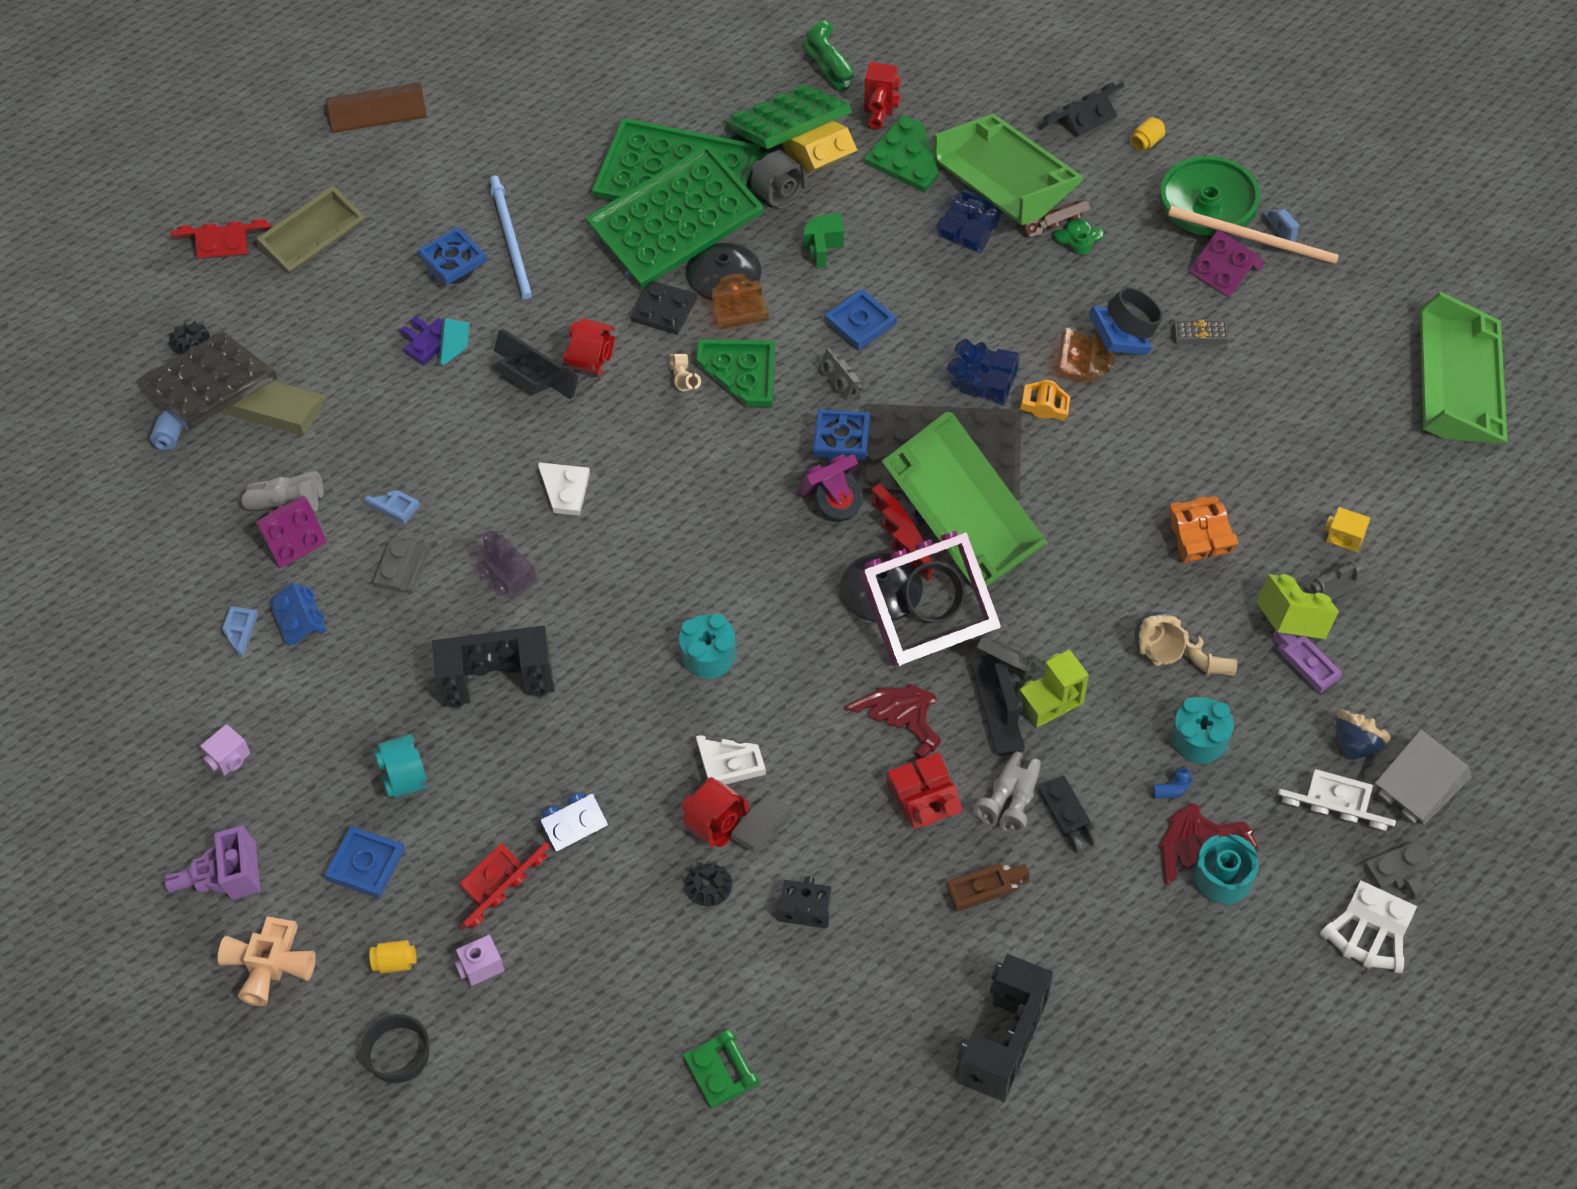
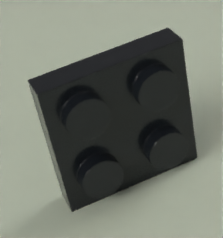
[631,281,697,335]

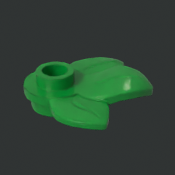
[1054,219,1104,254]

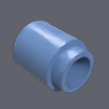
[150,411,183,450]

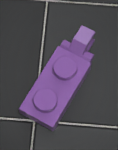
[1272,630,1342,693]

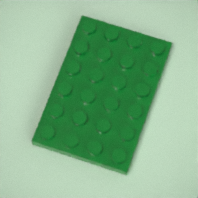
[592,118,761,201]
[586,143,764,289]

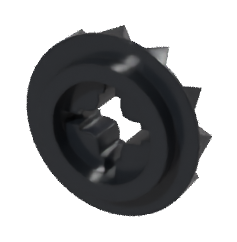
[169,321,210,356]
[685,861,732,907]

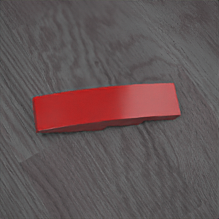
[872,484,933,582]

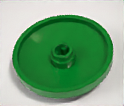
[1160,156,1260,236]

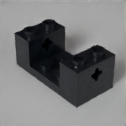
[432,625,555,708]
[955,954,1053,1103]

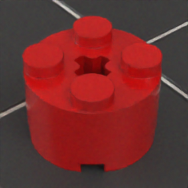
[563,318,615,376]
[682,777,749,848]

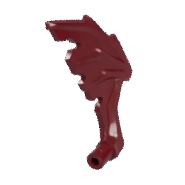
[844,684,941,759]
[1158,803,1258,885]

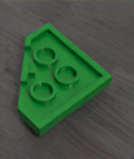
[864,114,938,193]
[697,339,775,407]

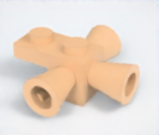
[218,917,316,1006]

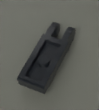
[1038,776,1100,853]

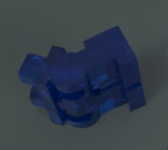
[936,189,1002,253]
[946,338,1019,406]

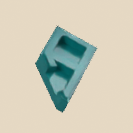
[438,318,470,366]

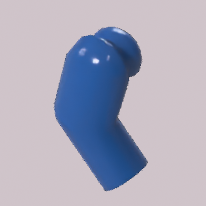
[1153,768,1192,799]

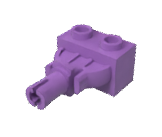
[165,825,260,900]

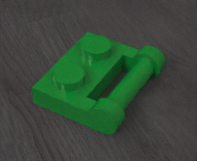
[683,1029,761,1110]

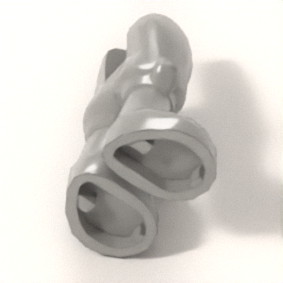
[241,471,323,512]
[973,751,1041,833]

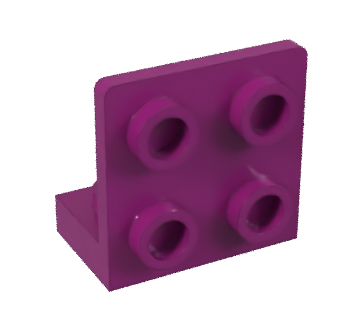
[1190,229,1265,297]

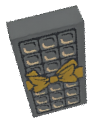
[1174,319,1228,344]

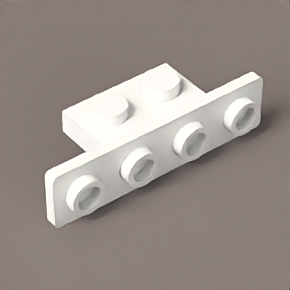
[1277,769,1396,831]

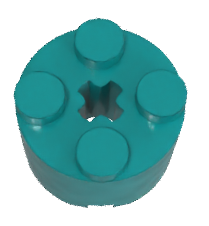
[679,614,736,679]
[1172,697,1234,764]
[373,733,429,799]
[1194,834,1259,905]

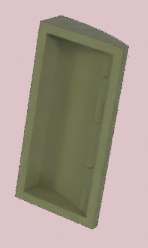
[257,185,366,274]
[207,370,327,436]

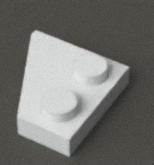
[539,463,590,516]
[696,735,766,785]

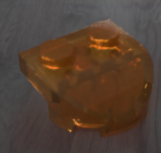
[712,274,769,330]
[1056,328,1115,383]

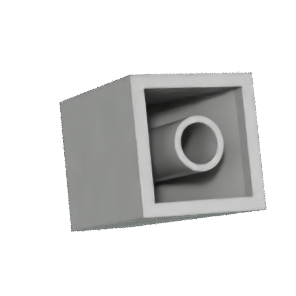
[1376,730,1472,825]

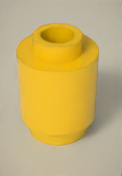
[1130,117,1165,152]
[370,940,416,974]

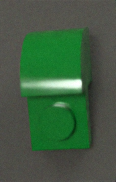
[804,213,844,268]

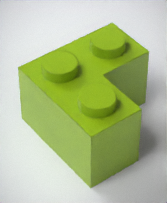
[1256,574,1339,639]
[1019,650,1089,728]

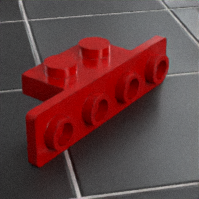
[170,219,273,259]
[457,842,550,931]

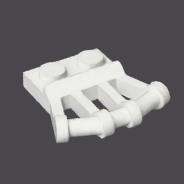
[1320,881,1417,974]

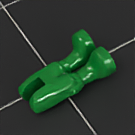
[802,20,854,91]

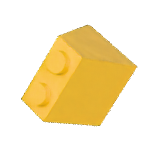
[782,121,857,174]

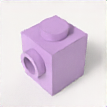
[200,724,251,776]
[455,934,505,986]

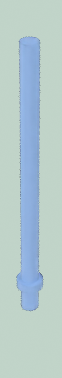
[489,176,532,299]

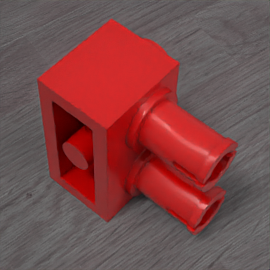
[864,62,901,129]

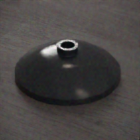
[687,243,761,302]
[841,553,923,622]

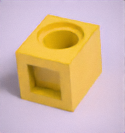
[1324,507,1370,553]

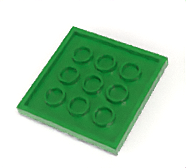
[725,84,852,149]

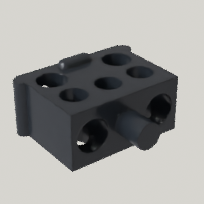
[776,876,831,928]

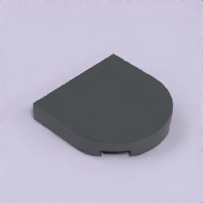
[977,638,1036,673]

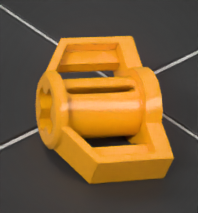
[1020,380,1070,421]

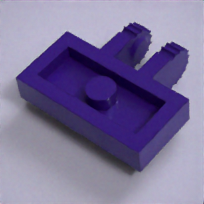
[399,316,442,366]

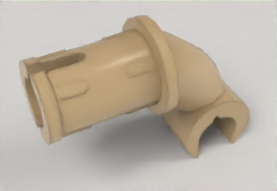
[669,354,701,392]
[1183,635,1237,677]

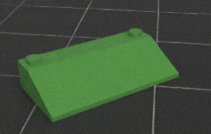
[934,114,1083,225]
[1420,292,1508,444]
[882,412,1049,587]

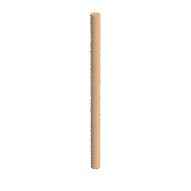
[1168,206,1338,264]

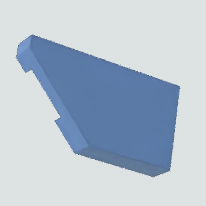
[1262,209,1299,242]
[364,490,420,524]
[222,606,258,657]

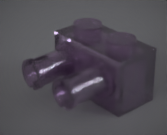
[476,530,537,600]

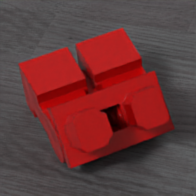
[886,752,962,829]

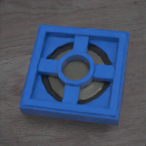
[417,227,488,285]
[813,409,870,464]

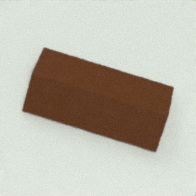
[327,82,427,133]

